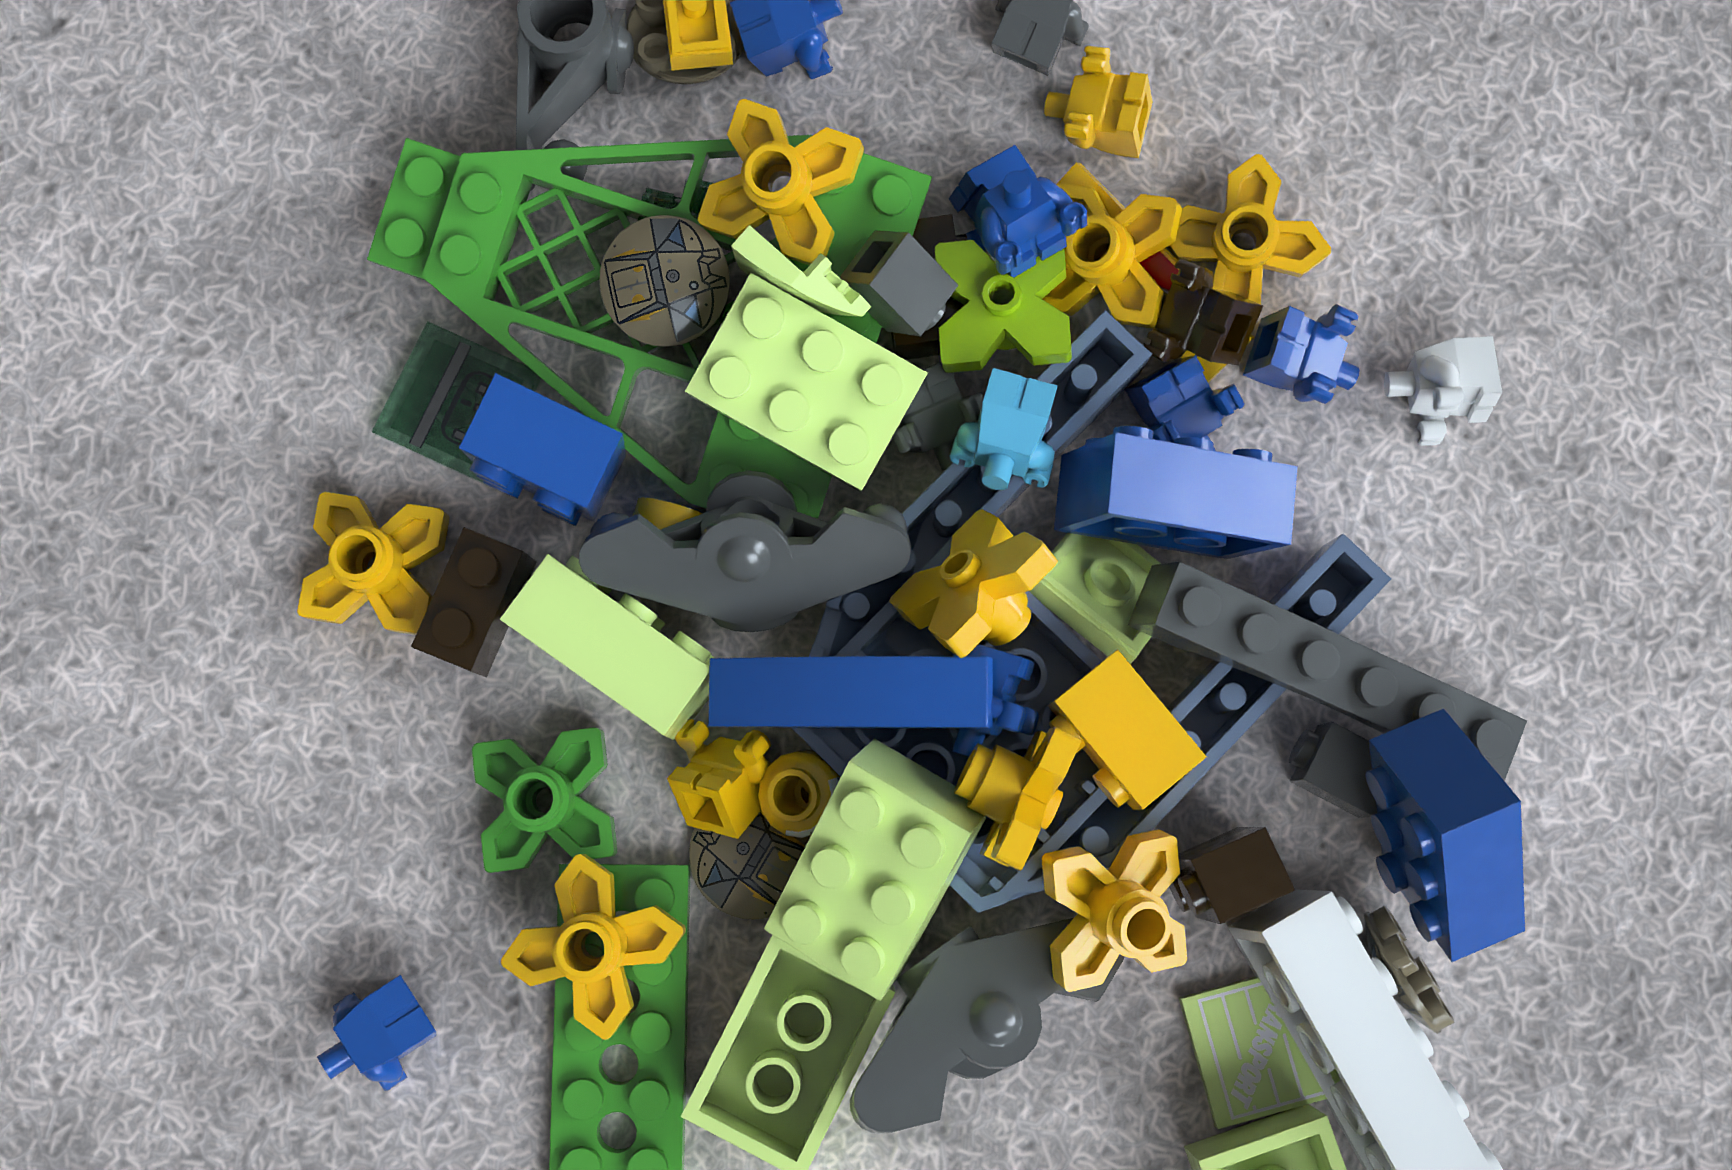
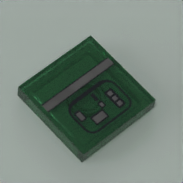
[372,321,542,486]

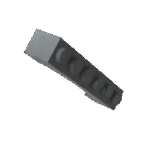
[1128,562,1527,781]

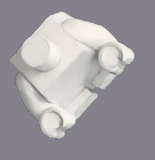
[1384,336,1502,446]

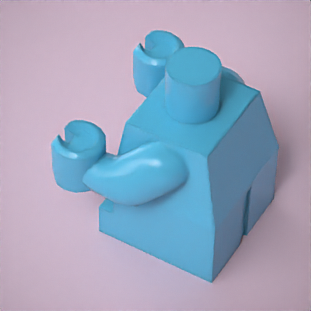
[950,368,1058,490]

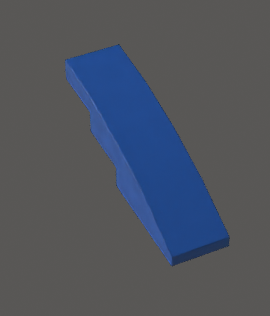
[708,656,993,728]

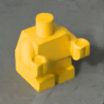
[1044,45,1153,159]
[667,719,771,839]

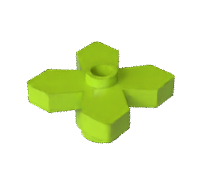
[935,240,1072,373]

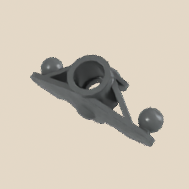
[516,0,634,191]
[579,470,911,632]
[850,918,1125,1134]

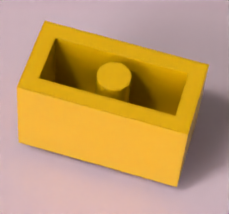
[1048,650,1207,810]

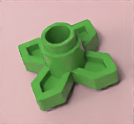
[472,727,617,873]

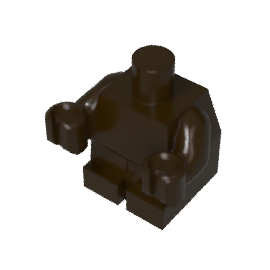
[1143,259,1263,366]

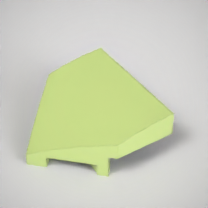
[731,225,871,317]

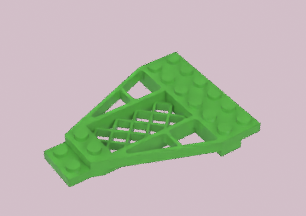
[367,135,932,519]

